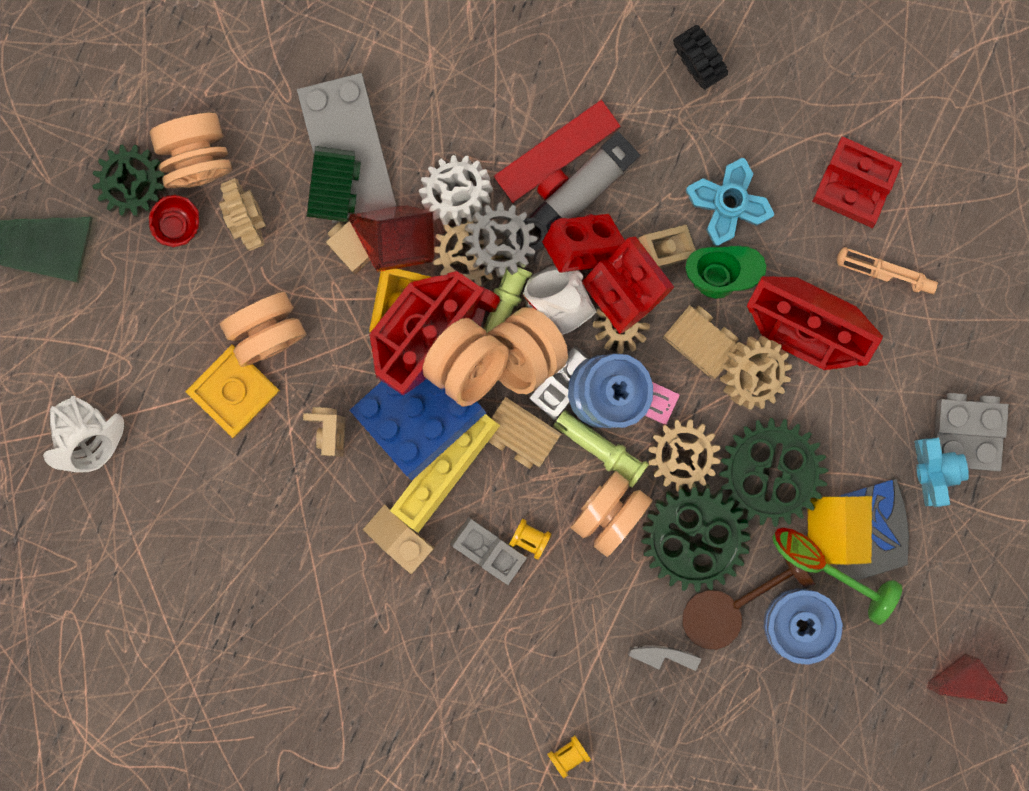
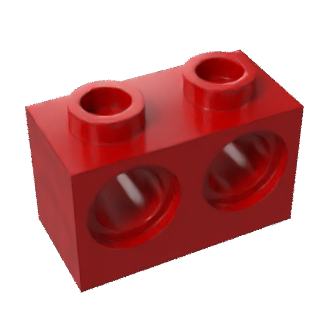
[542,214,625,273]

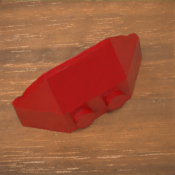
[369,271,484,396]
[747,276,883,370]

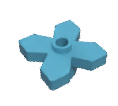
[686,158,774,247]
[915,438,969,507]

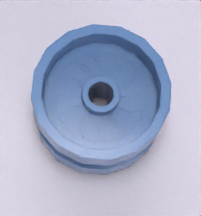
[568,354,653,428]
[763,588,843,665]

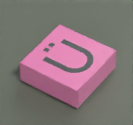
[645,382,680,424]

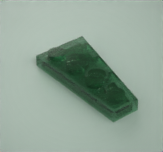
[0,217,93,283]

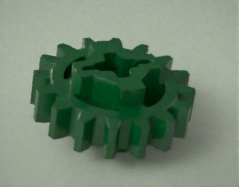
[92,145,166,217]

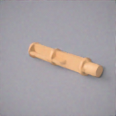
[837,247,938,295]

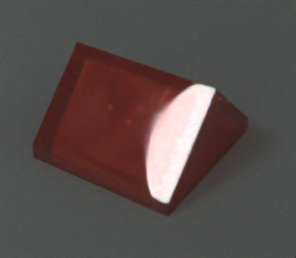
[348,205,435,272]
[927,653,1008,704]

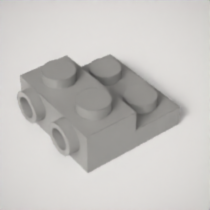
[934,393,1009,471]

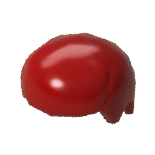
[149,194,199,248]

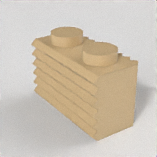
[662,305,739,380]
[488,397,561,469]

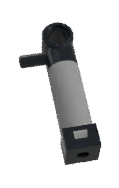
[516,131,641,253]

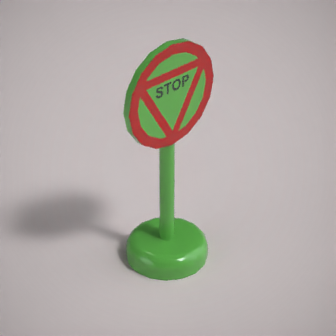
[772,527,902,625]

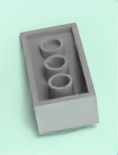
[297,73,397,223]

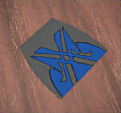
[835,479,909,581]

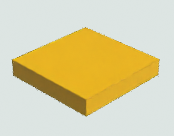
[185,344,280,438]

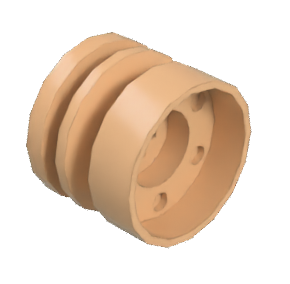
[149,113,233,188]

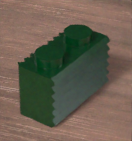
[306,146,361,222]

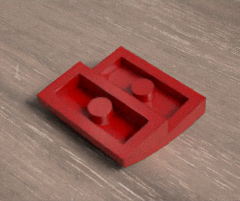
[812,136,902,228]
[582,236,675,334]

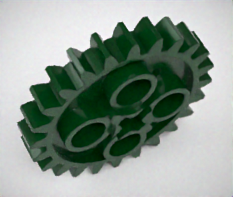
[719,418,829,527]
[641,483,751,592]

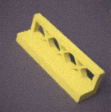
[390,414,500,533]

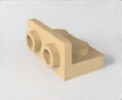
[303,407,345,457]

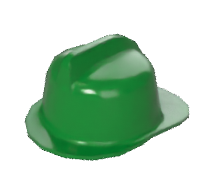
[685,246,767,299]

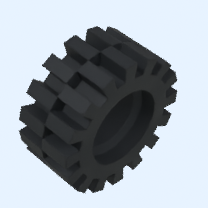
[673,25,728,90]

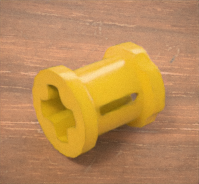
[509,518,552,560]
[547,735,591,779]

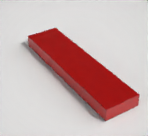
[493,99,621,204]

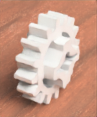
[419,155,493,226]

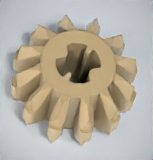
[593,308,650,354]

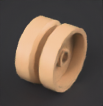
[220,292,307,367]
[486,307,568,395]
[423,318,509,407]
[570,471,653,557]

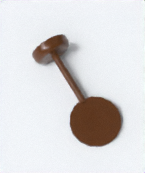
[683,555,816,650]

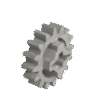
[463,203,537,277]

